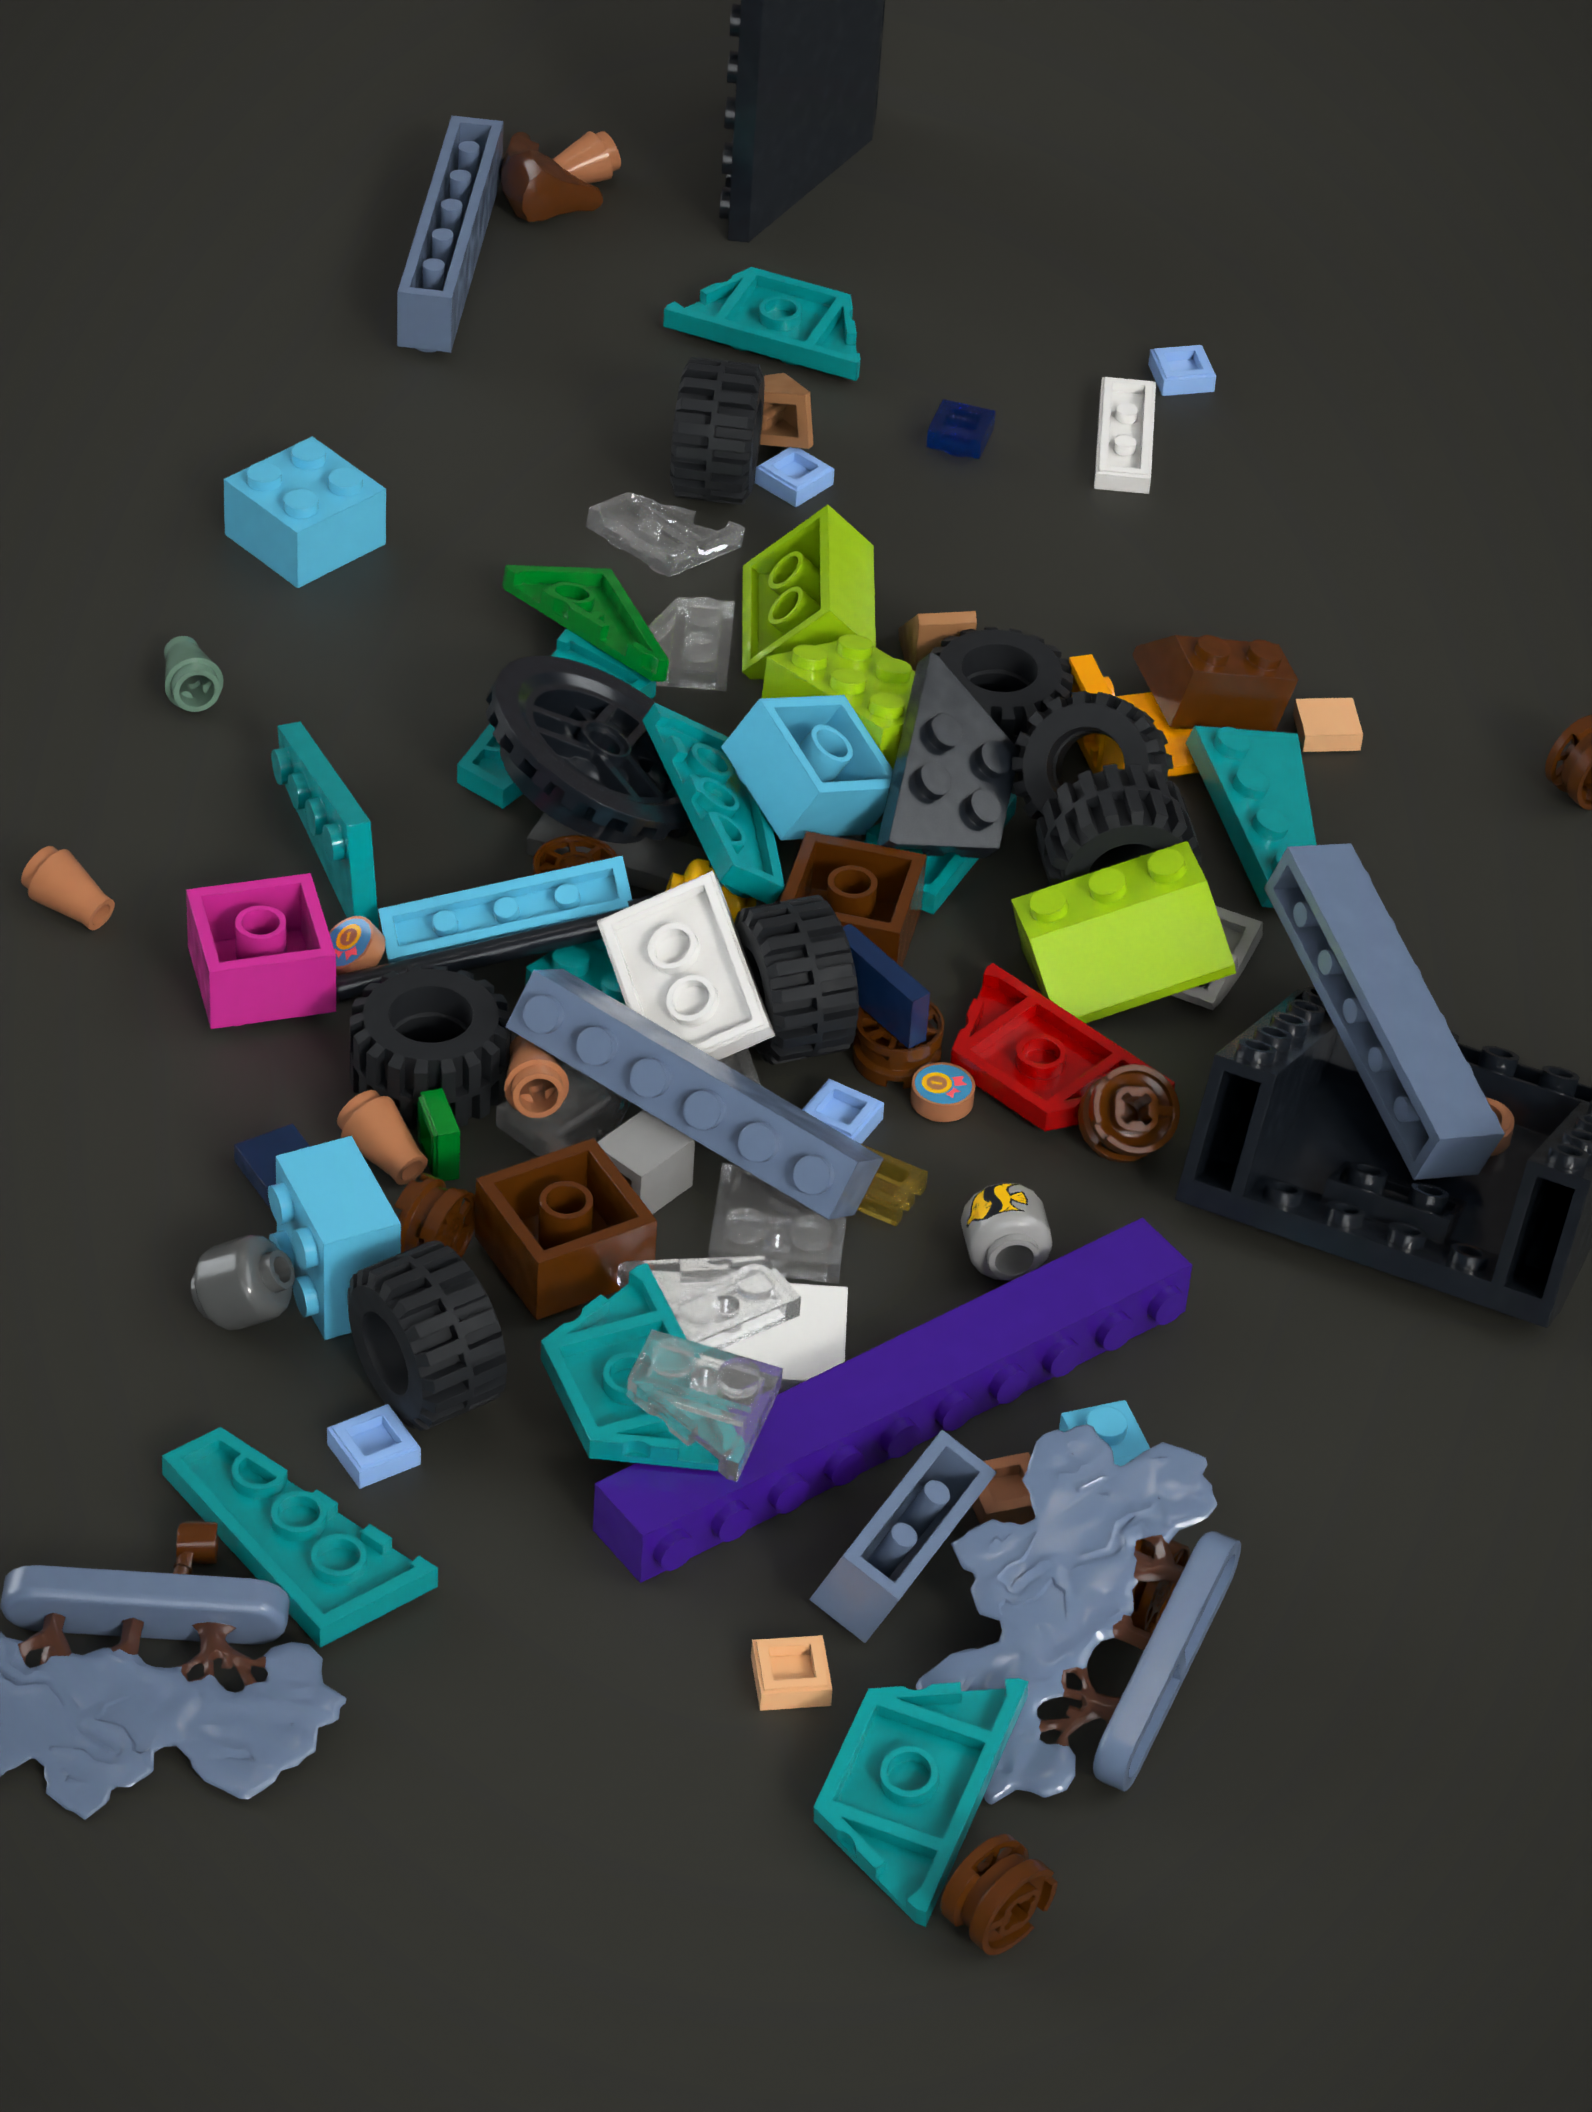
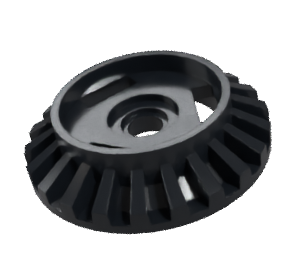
[486,656,695,844]

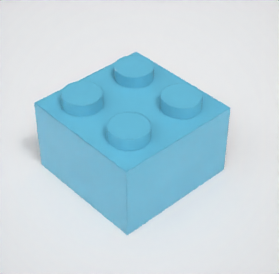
[224,436,386,588]
[721,695,893,841]
[268,1136,401,1340]

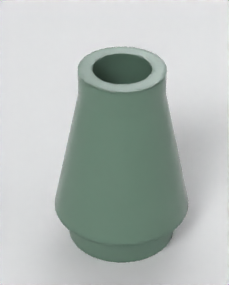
[164,636,224,712]

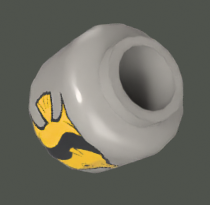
[961,1183,1053,1281]

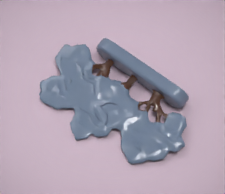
[916,1424,1241,1805]
[0,1565,347,1820]

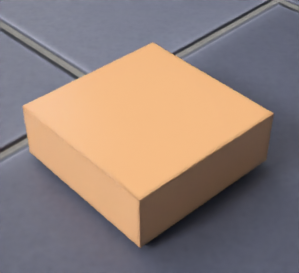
[1293,698,1363,752]
[751,1635,833,1711]

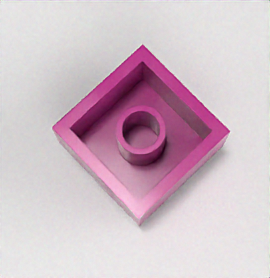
[186,873,336,1029]

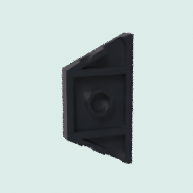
[877,652,1020,858]

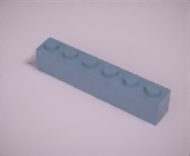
[397,115,503,353]
[1264,843,1505,1180]
[505,969,884,1220]

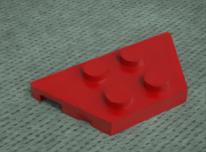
[950,963,1175,1132]

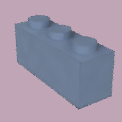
[809,1430,997,1643]

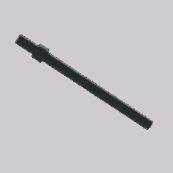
[336,895,652,1000]

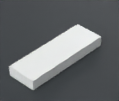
[1094,377,1156,494]

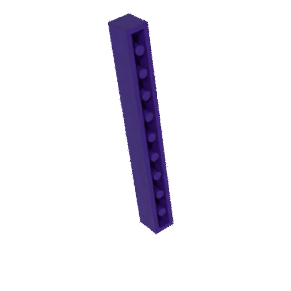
[593,1217,1192,1583]

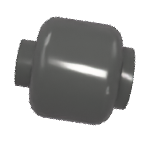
[191,1235,295,1330]

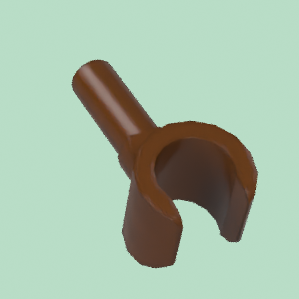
[172,1521,219,1575]

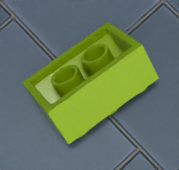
[742,504,876,680]
[1011,841,1236,1023]

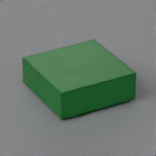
[418,1088,460,1182]

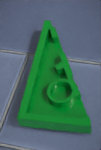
[502,565,670,682]

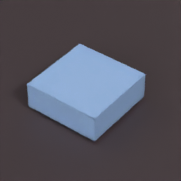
[1148,345,1216,396]
[755,447,834,507]
[802,1079,884,1144]
[327,1404,421,1489]

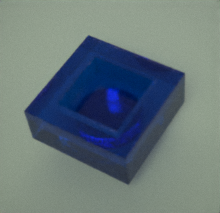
[926,399,996,459]

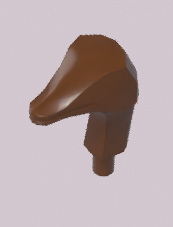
[501,132,603,222]

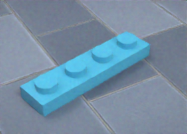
[378,855,632,963]

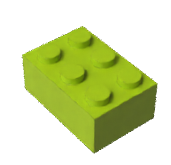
[761,634,915,770]

